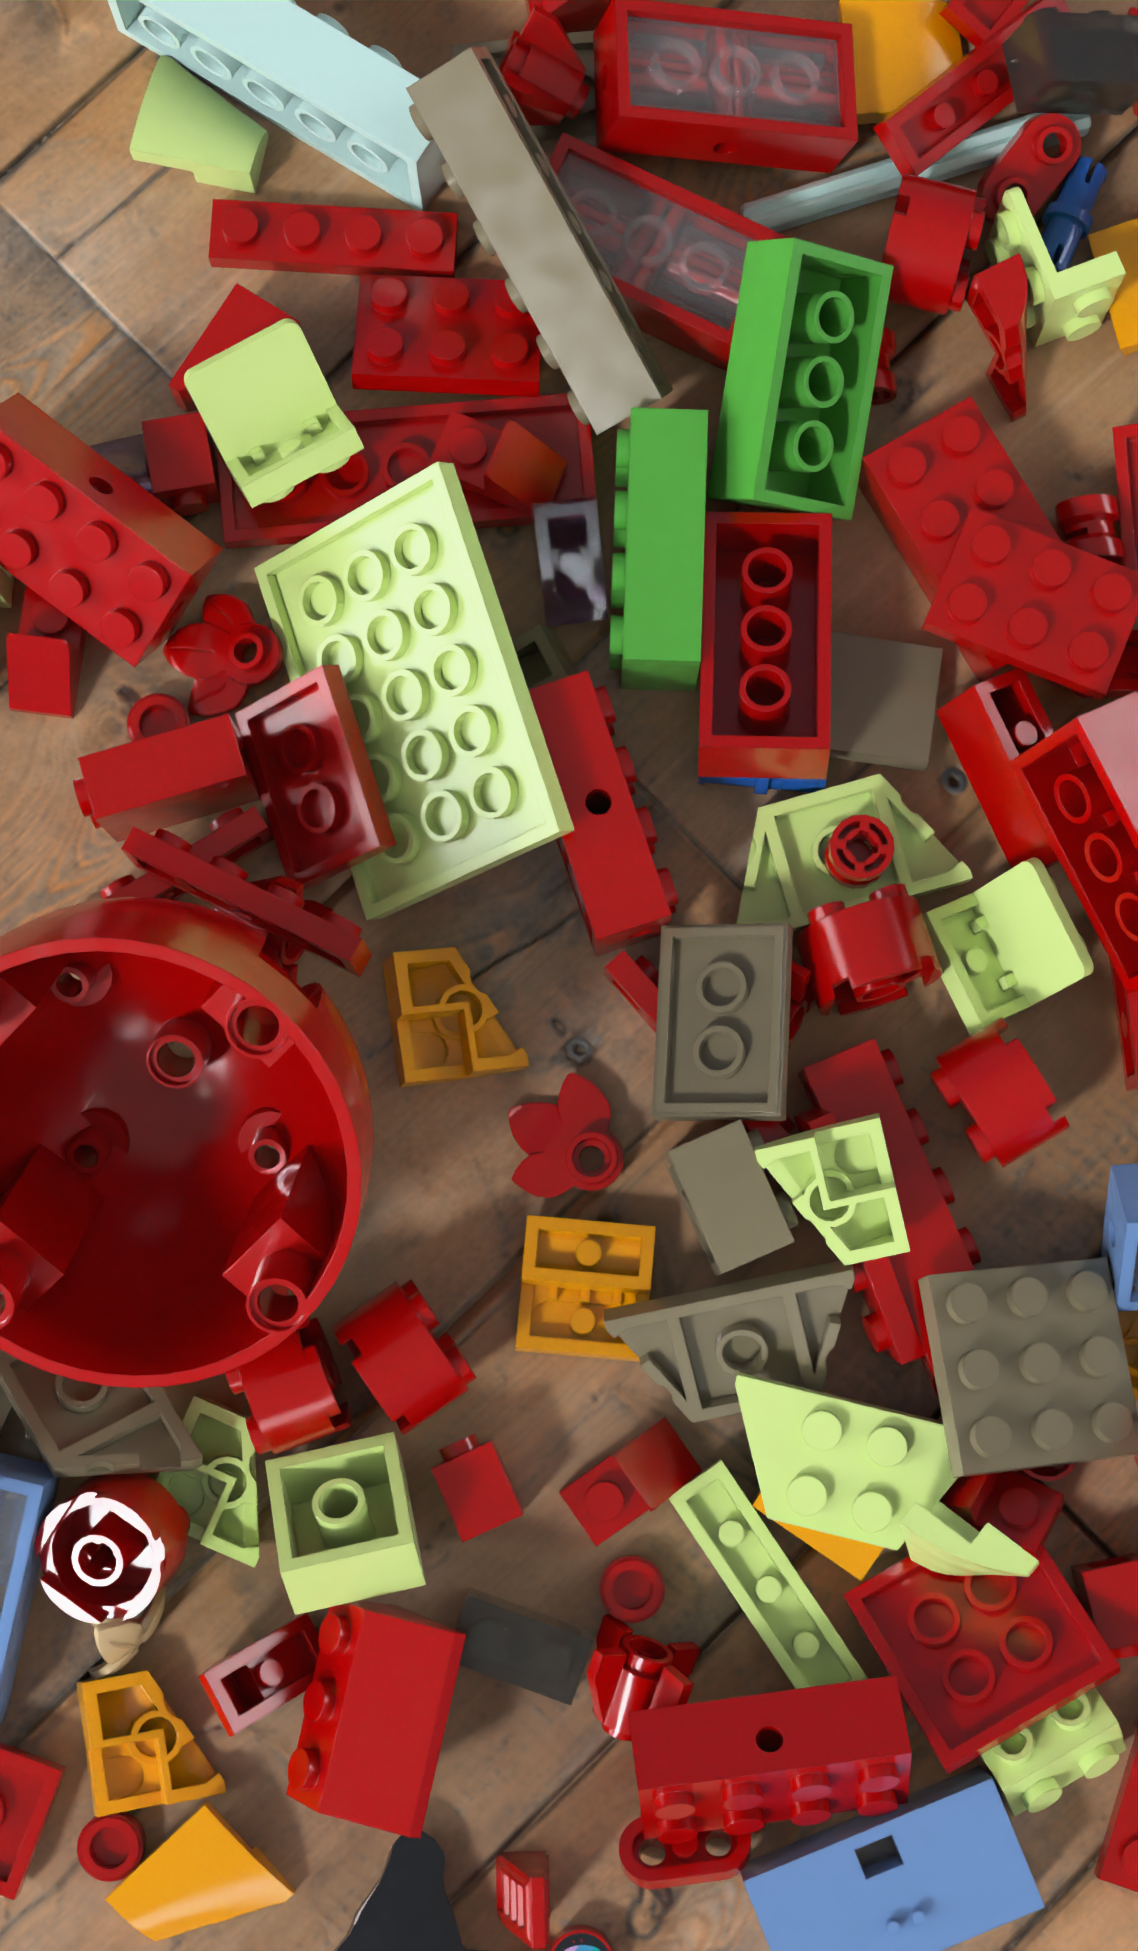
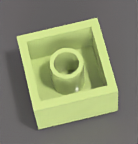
[265,1432,426,1615]

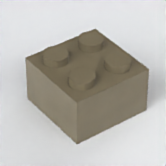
[663,1119,799,1276]

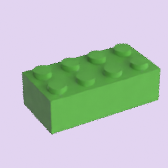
[707,238,894,521]
[609,407,708,691]

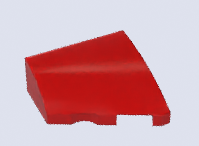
[965,253,1028,422]

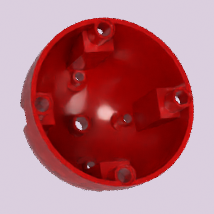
[0,897,374,1388]

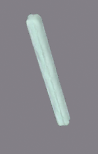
[740,99,1091,232]

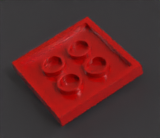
[843,1546,1121,1774]

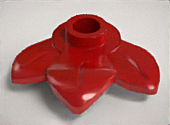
[163,594,283,717]
[508,1073,624,1198]

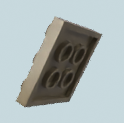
[918,1257,1138,1478]

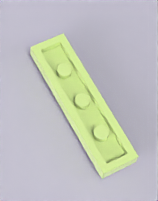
[668,1459,868,1689]

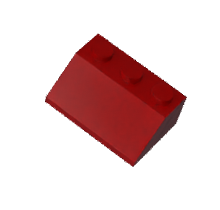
[286,1600,466,1839]

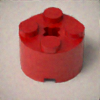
[882,173,987,315]
[795,883,943,1016]
[930,1017,1070,1168]
[331,1279,477,1435]
[225,1316,352,1455]
[34,1473,190,1623]

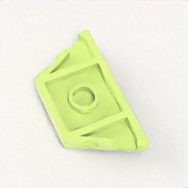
[736,774,973,932]
[735,1372,958,1551]

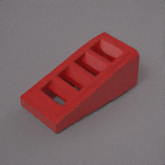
[496,1851,550,1949]

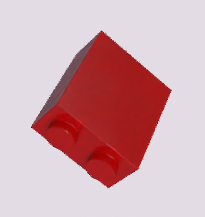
[73,713,261,842]

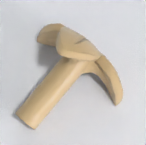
[88,1586,166,1679]

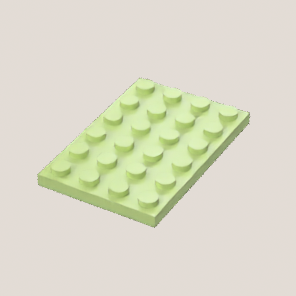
[254,462,575,920]

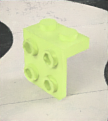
[985,186,1126,347]
[184,318,364,508]
[923,857,1094,1035]
[980,1687,1127,1817]

